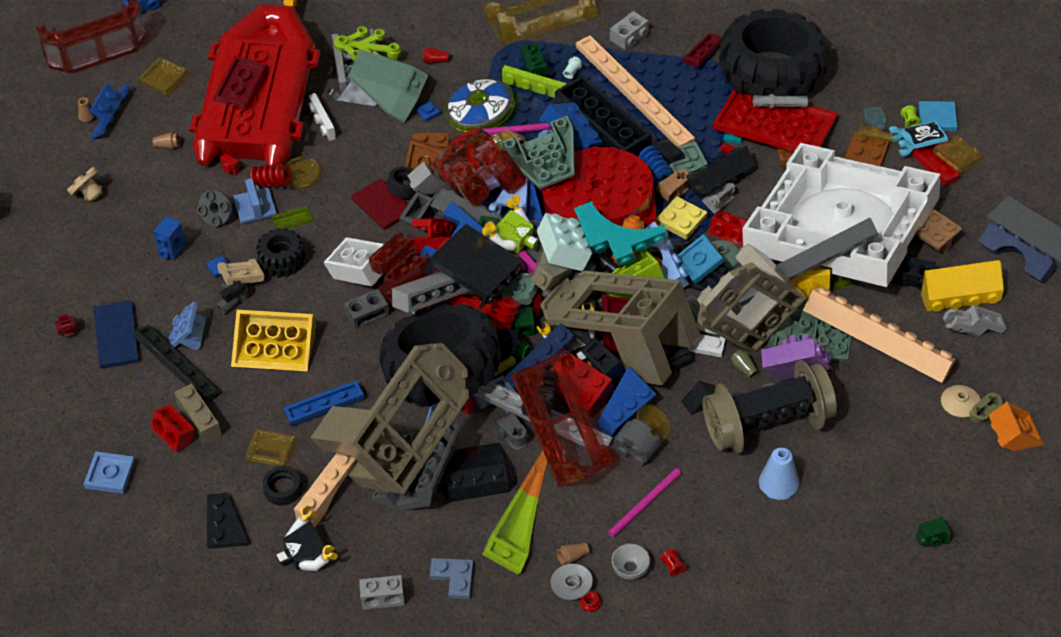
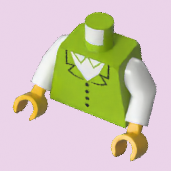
[482,194,539,253]

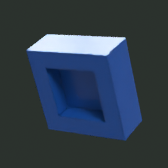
[416,101,441,122]
[206,255,229,279]

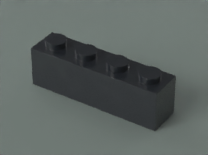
[686,145,755,196]

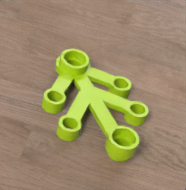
[334,26,401,61]

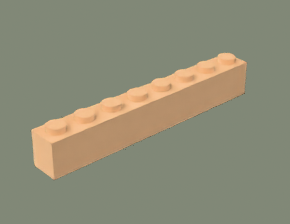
[803,287,956,383]

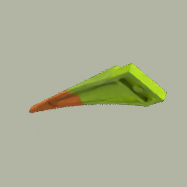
[482,440,552,575]

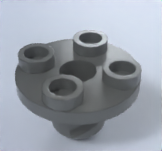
[197,189,232,226]

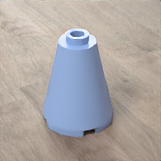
[759,448,799,500]

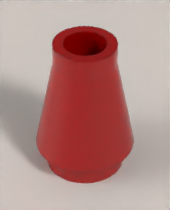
[423,47,448,64]

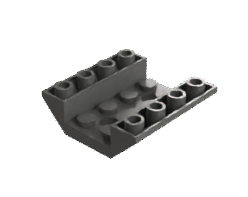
[371,424,461,510]

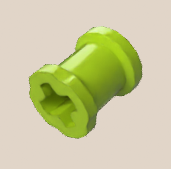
[900,105,921,128]

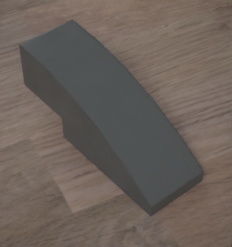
[399,191,440,225]

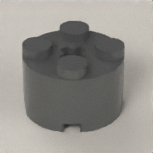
[614,419,661,467]

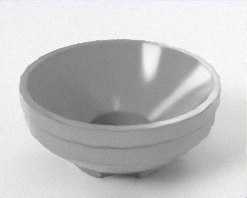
[612,544,650,579]

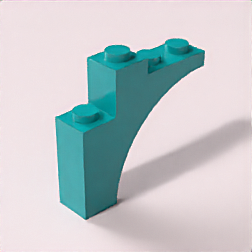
[574,201,668,266]

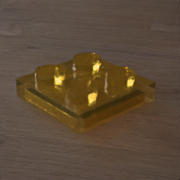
[138,57,187,96]
[933,134,983,173]

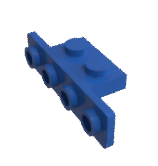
[89,83,130,139]

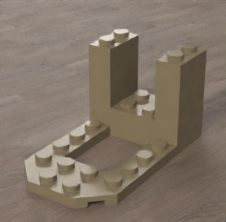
[696,243,807,353]
[540,271,701,385]
[310,343,469,494]

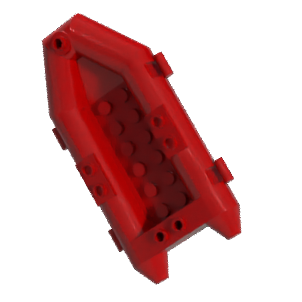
[189,4,320,166]

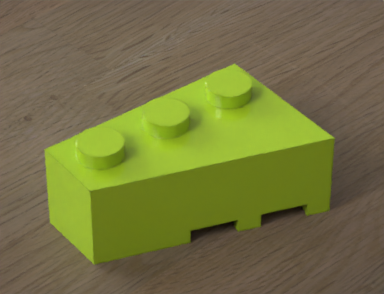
[605,250,665,298]

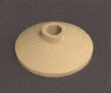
[941,385,980,417]

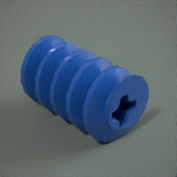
[639,146,674,185]

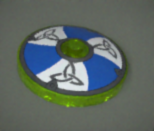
[444,78,515,133]

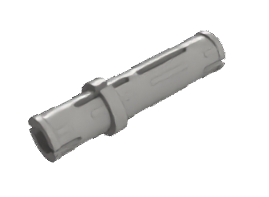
[753,94,808,108]

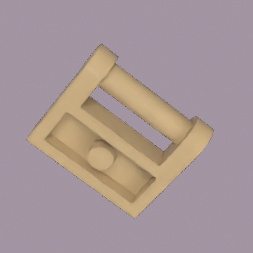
[218,259,264,285]

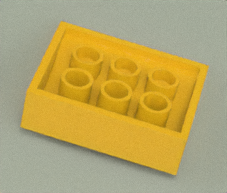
[231,310,317,372]

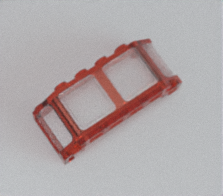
[36,0,147,73]

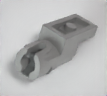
[943,305,1007,336]

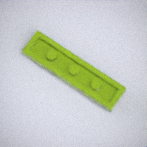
[502,65,566,98]

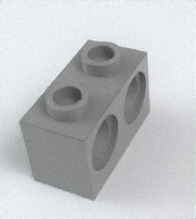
[610,11,649,50]
[359,575,404,610]

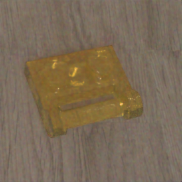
[245,429,295,467]

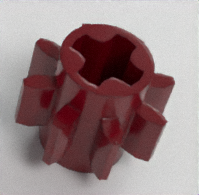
[55,313,77,337]

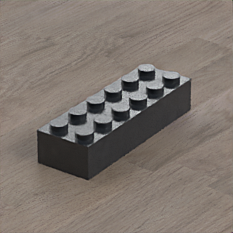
[555,75,652,157]

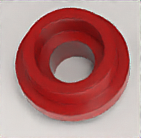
[580,591,601,612]

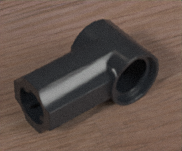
[665,347,693,375]

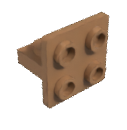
[915,209,962,254]

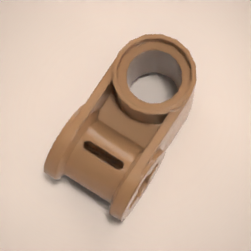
[655,169,690,203]

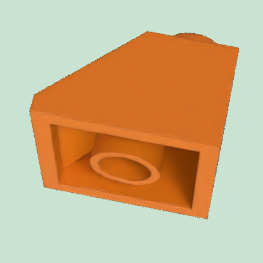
[989,402,1044,451]

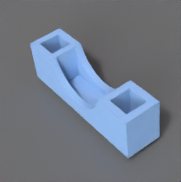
[644,222,689,288]

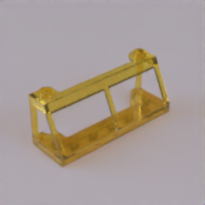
[484,0,598,46]

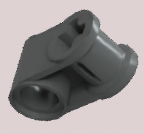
[494,413,527,450]

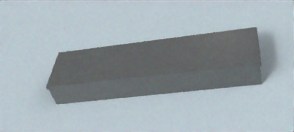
[985,196,1061,275]

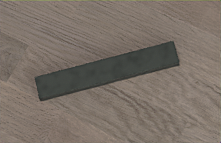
[133,325,221,402]

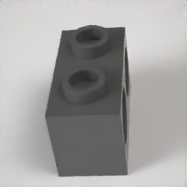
[344,289,389,330]

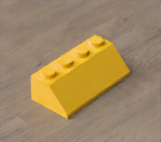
[921,260,1004,312]

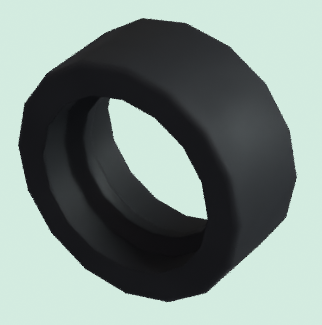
[387,167,419,199]
[262,466,302,506]

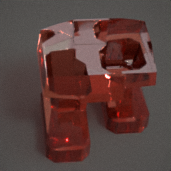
[432,127,526,205]
[369,232,438,310]

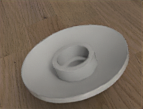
[551,564,593,600]

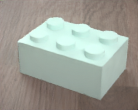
[537,213,592,271]

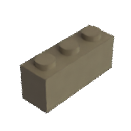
[174,384,222,445]

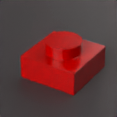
[220,153,240,176]

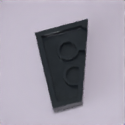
[207,493,249,549]

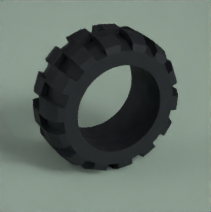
[719,9,828,99]
[379,303,502,406]

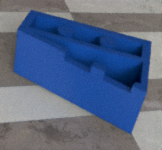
[539,102,603,152]
[596,366,656,437]

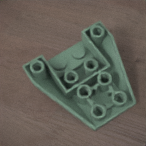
[348,50,428,123]
[499,116,575,189]
[767,299,851,361]

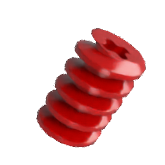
[250,163,292,189]
[490,297,520,332]

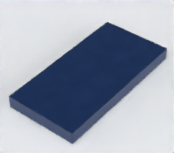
[94,300,139,369]

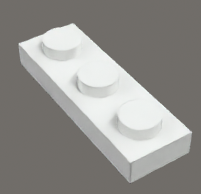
[307,93,336,141]

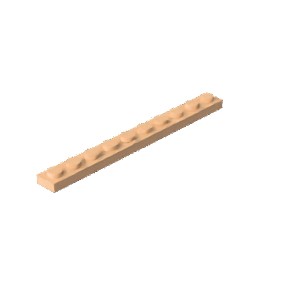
[576,36,695,148]

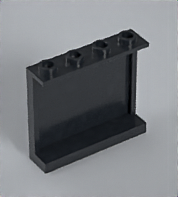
[424,224,522,309]

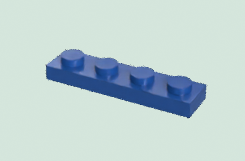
[283,380,364,426]

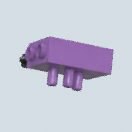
[761,334,833,381]

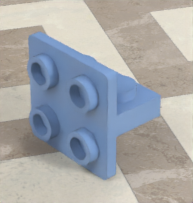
[233,178,276,224]
[169,301,206,350]

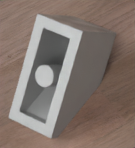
[407,162,451,195]

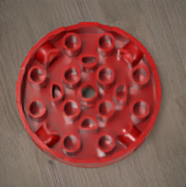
[542,147,654,227]

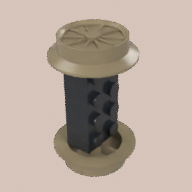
[703,360,837,454]

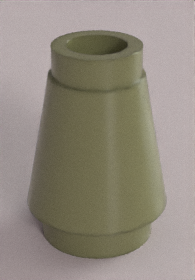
[731,349,758,378]

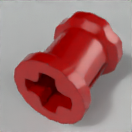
[660,549,687,577]

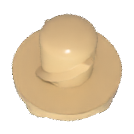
[67,166,102,201]

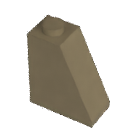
[530,249,574,291]

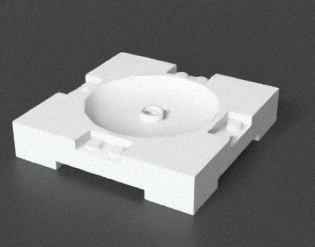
[743,143,940,287]

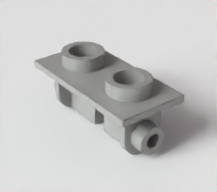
[702,183,735,214]

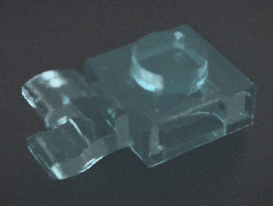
[863,106,886,136]

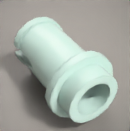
[563,57,582,79]

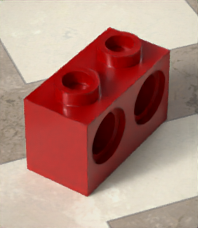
[150,404,195,452]

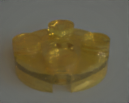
[287,157,320,189]

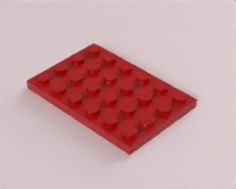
[713,90,838,152]

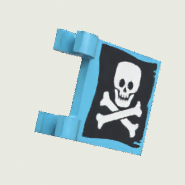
[889,121,948,156]

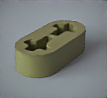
[969,392,1003,423]

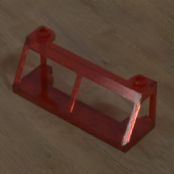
[511,350,616,487]

